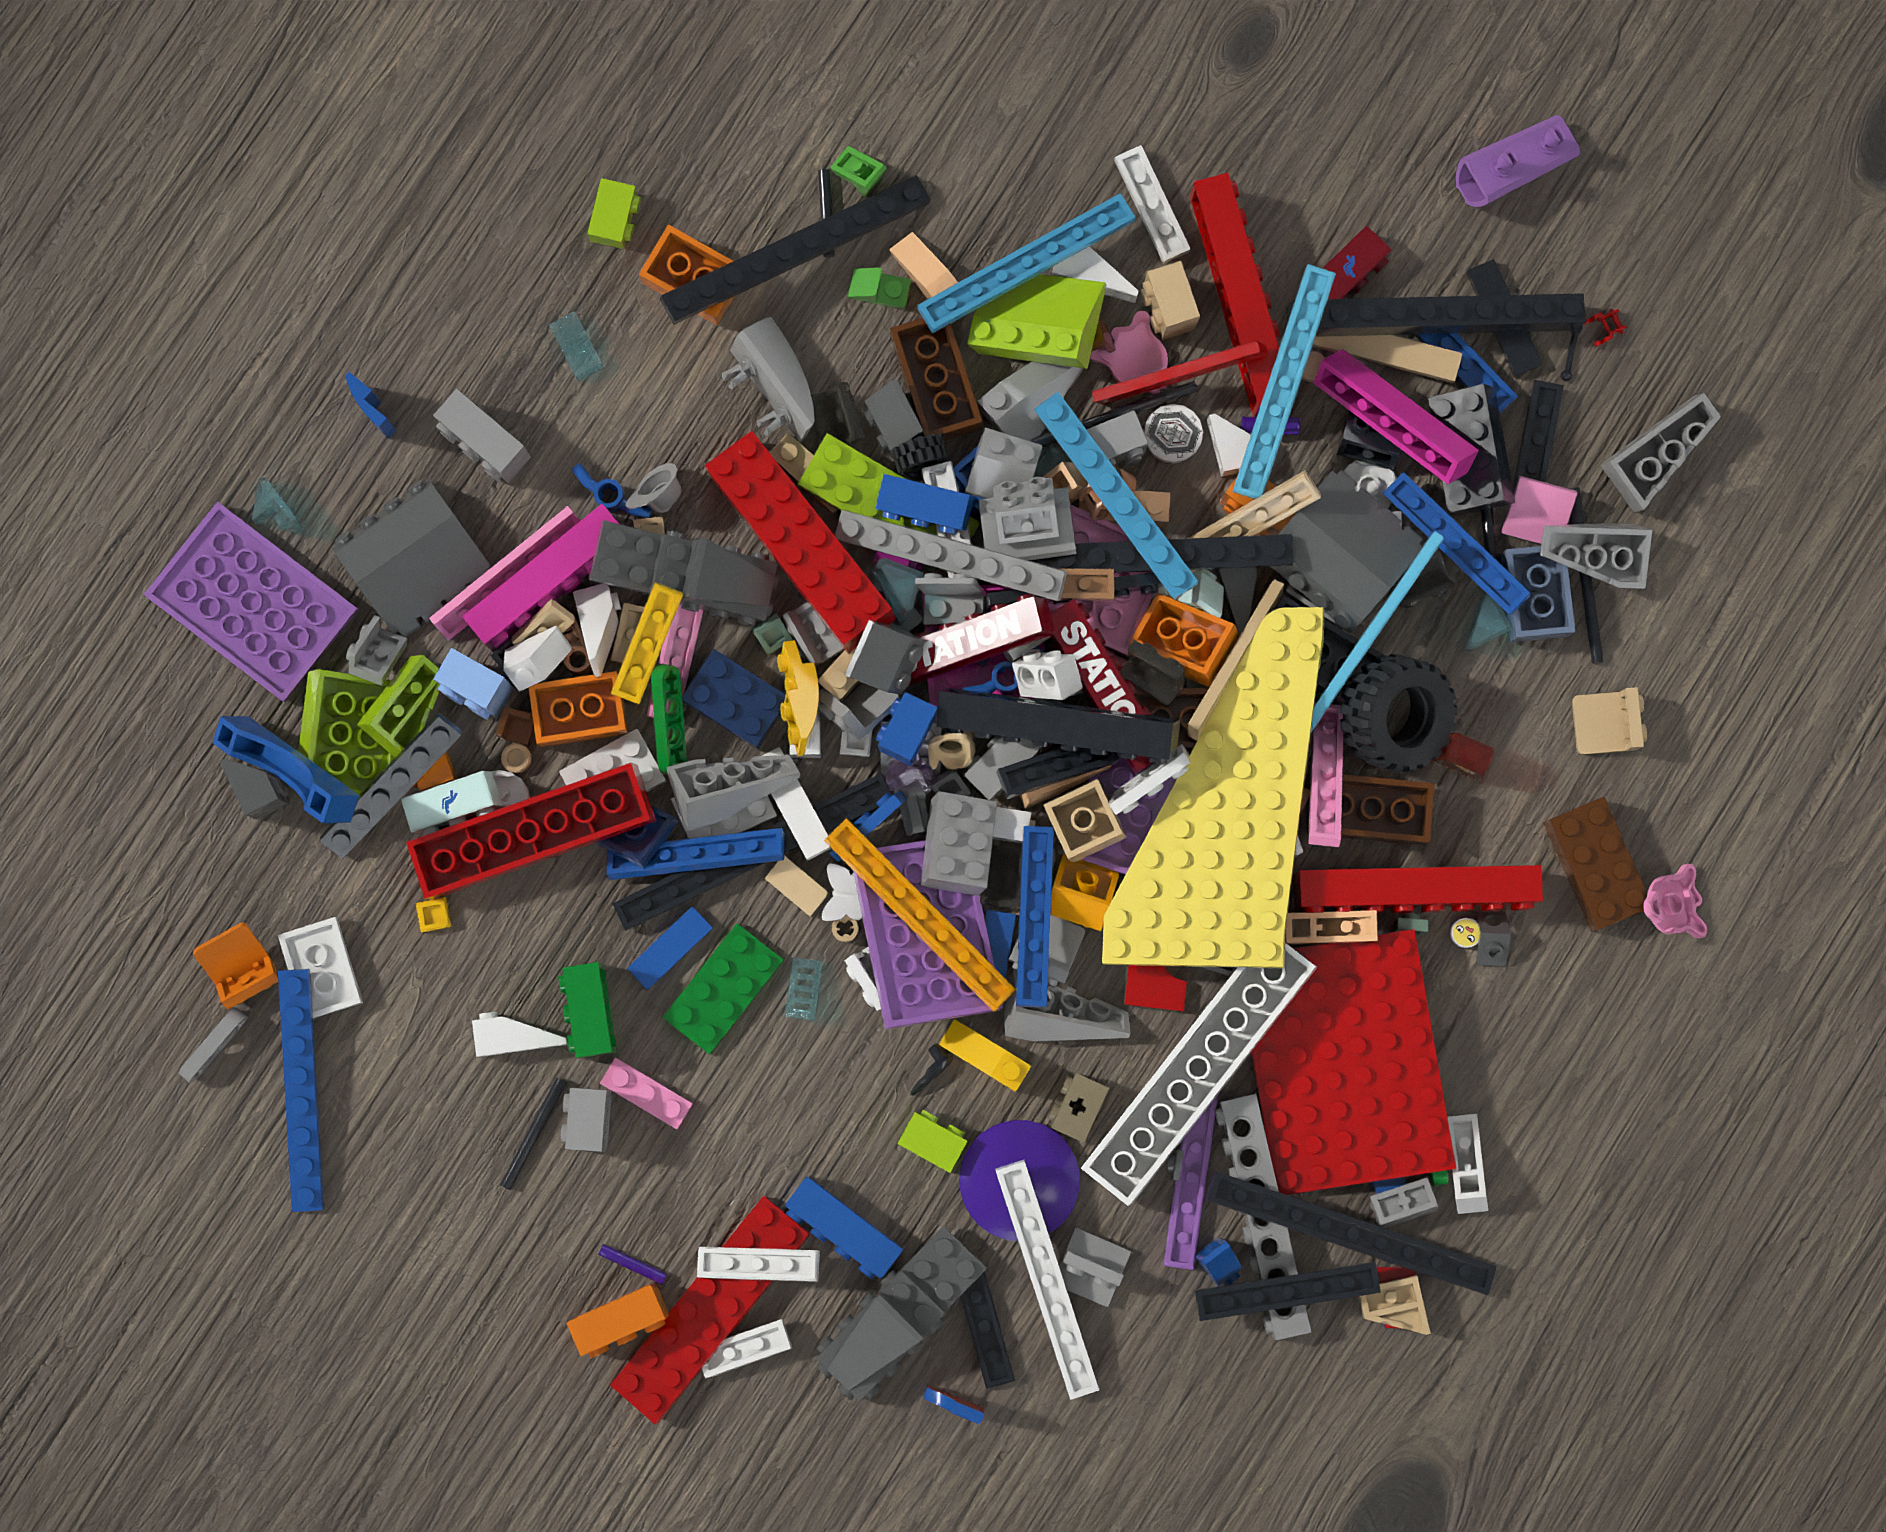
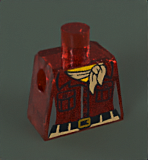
[1431,732,1495,784]

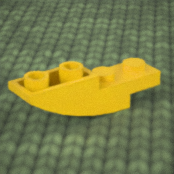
[777,640,819,756]

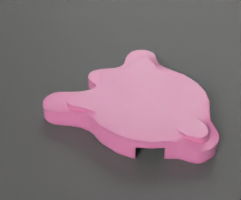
[1090,311,1168,395]
[1644,864,1707,938]

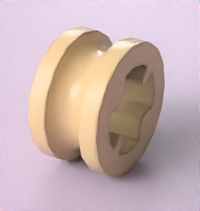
[832,915,859,942]

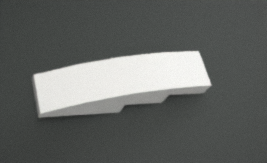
[762,746,831,861]

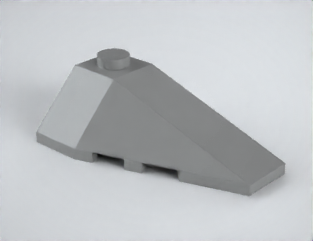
[977,362,1084,442]
[1540,523,1653,588]
[667,755,800,831]
[1004,969,1131,1041]

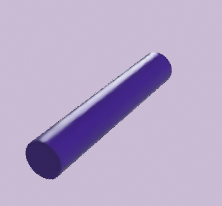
[598,1244,667,1285]

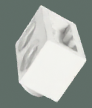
[1012,649,1083,700]

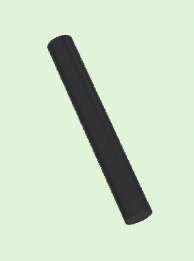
[818,169,835,258]

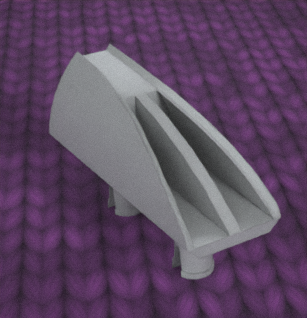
[722,317,815,443]

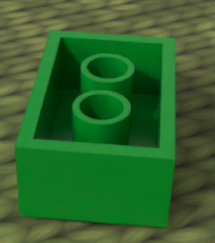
[558,962,617,1059]

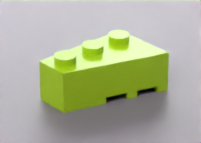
[357,655,440,757]

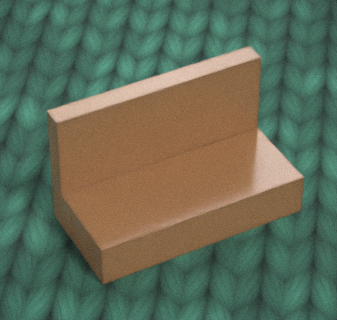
[1061,569,1115,601]

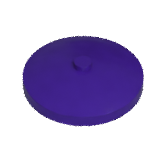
[959,1120,1080,1241]

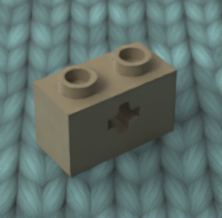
[1048,1073,1109,1143]

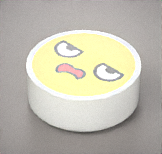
[1450,918,1480,948]

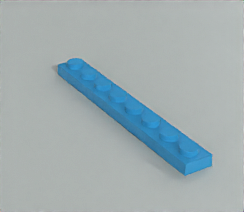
[917,193,1136,333]
[1034,392,1199,601]

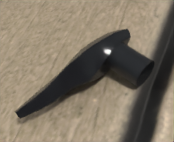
[910,1043,953,1096]

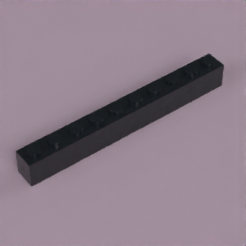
[1286,293,1586,337]

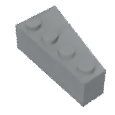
[1600,393,1721,512]

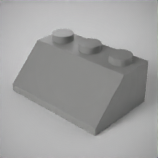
[979,487,1076,560]

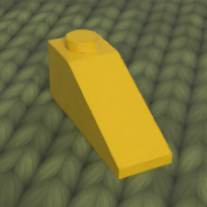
[939,1019,1031,1092]

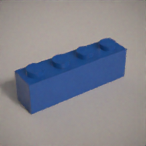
[784,1176,903,1280]

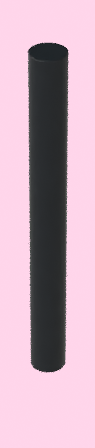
[500,1077,567,1190]

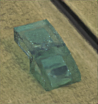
[549,312,604,381]

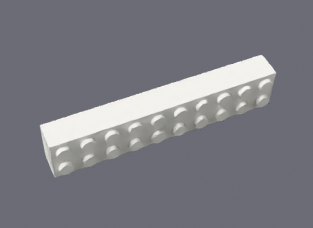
[1081,943,1316,1206]

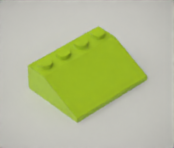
[967,274,1107,369]
[298,669,395,795]

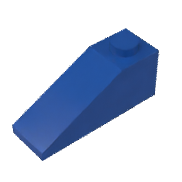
[1195,1238,1242,1286]

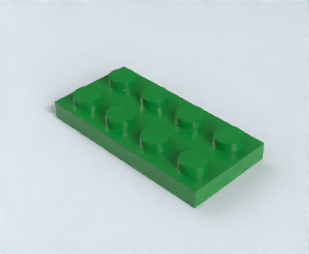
[662,924,784,1055]

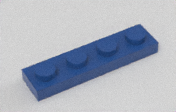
[1414,333,1518,413]

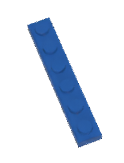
[1383,472,1532,616]
[1016,826,1054,1008]
[607,828,784,880]

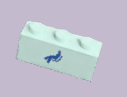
[401,771,503,836]

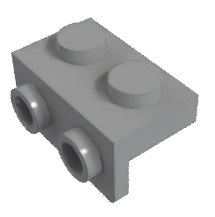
[783,602,844,665]
[346,615,407,686]

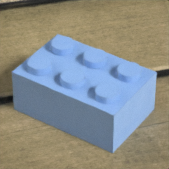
[433,648,515,720]

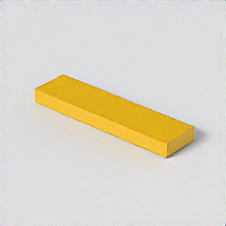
[611,582,683,704]

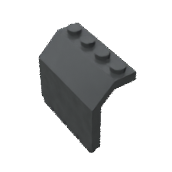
[1270,469,1423,633]
[332,479,491,638]

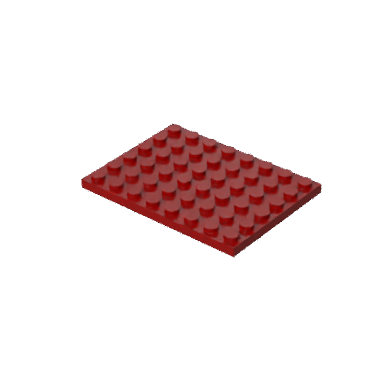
[1252,929,1456,1195]

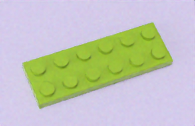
[797,433,980,573]

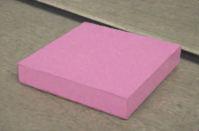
[1501,475,1577,544]

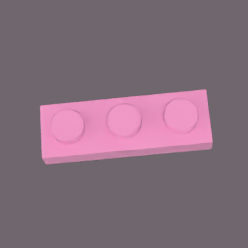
[600,1057,693,1129]

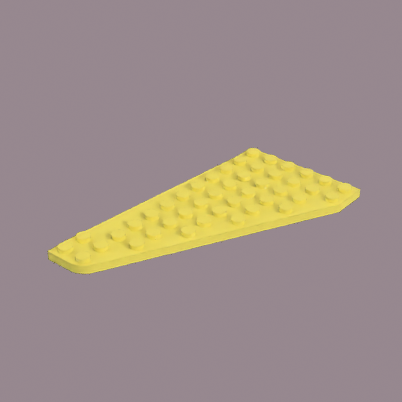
[1102,607,1324,968]

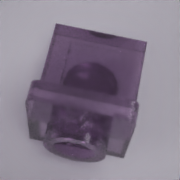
[886,754,934,793]

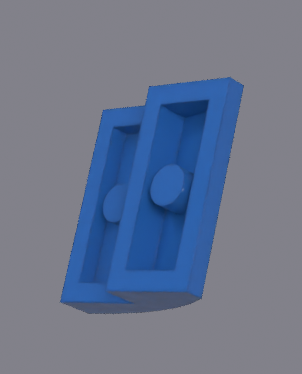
[345,372,396,439]

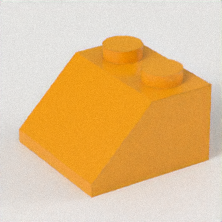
[1050,852,1119,931]

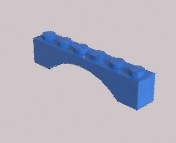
[212,716,359,823]

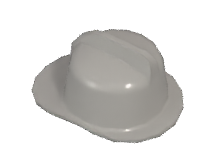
[626,463,681,513]

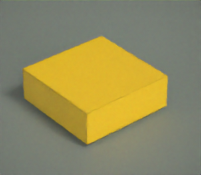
[416,897,452,933]

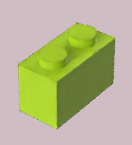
[587,178,641,249]
[897,1110,967,1173]

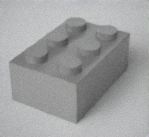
[433,389,531,484]
[920,791,997,896]

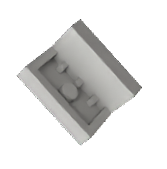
[1059,1227,1131,1307]

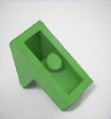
[830,146,887,197]
[848,267,911,310]

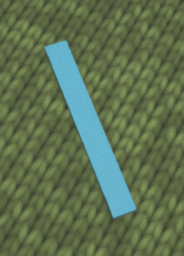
[1232,264,1336,499]
[1311,531,1444,732]

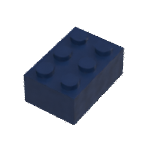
[682,649,786,750]

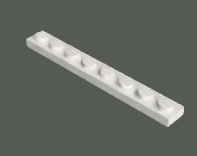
[995,1160,1099,1400]

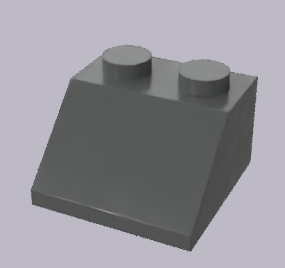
[863,379,923,458]
[845,620,926,695]
[220,758,290,820]

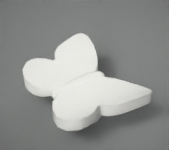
[822,863,862,921]

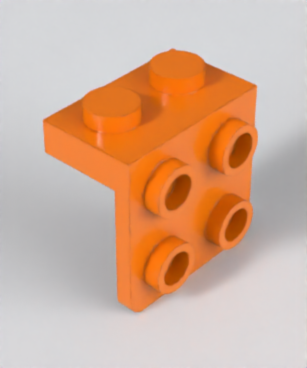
[193,922,278,1010]

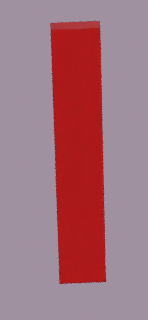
[1092,341,1268,405]

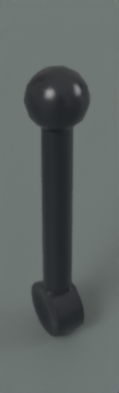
[1561,326,1583,381]

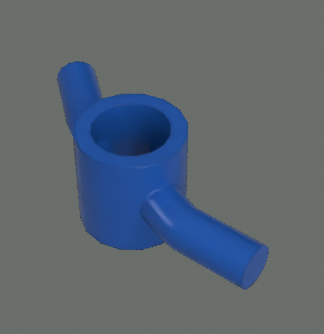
[571,463,652,518]
[963,646,1046,695]

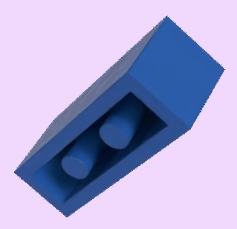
[875,474,975,535]

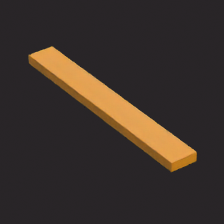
[824,818,1016,1012]

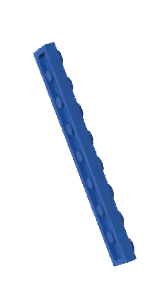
[278,969,324,1212]

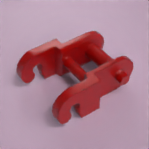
[1584,308,1628,347]

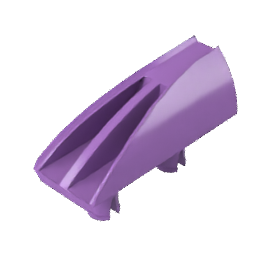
[1456,115,1580,207]

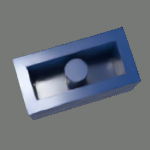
[876,692,938,766]

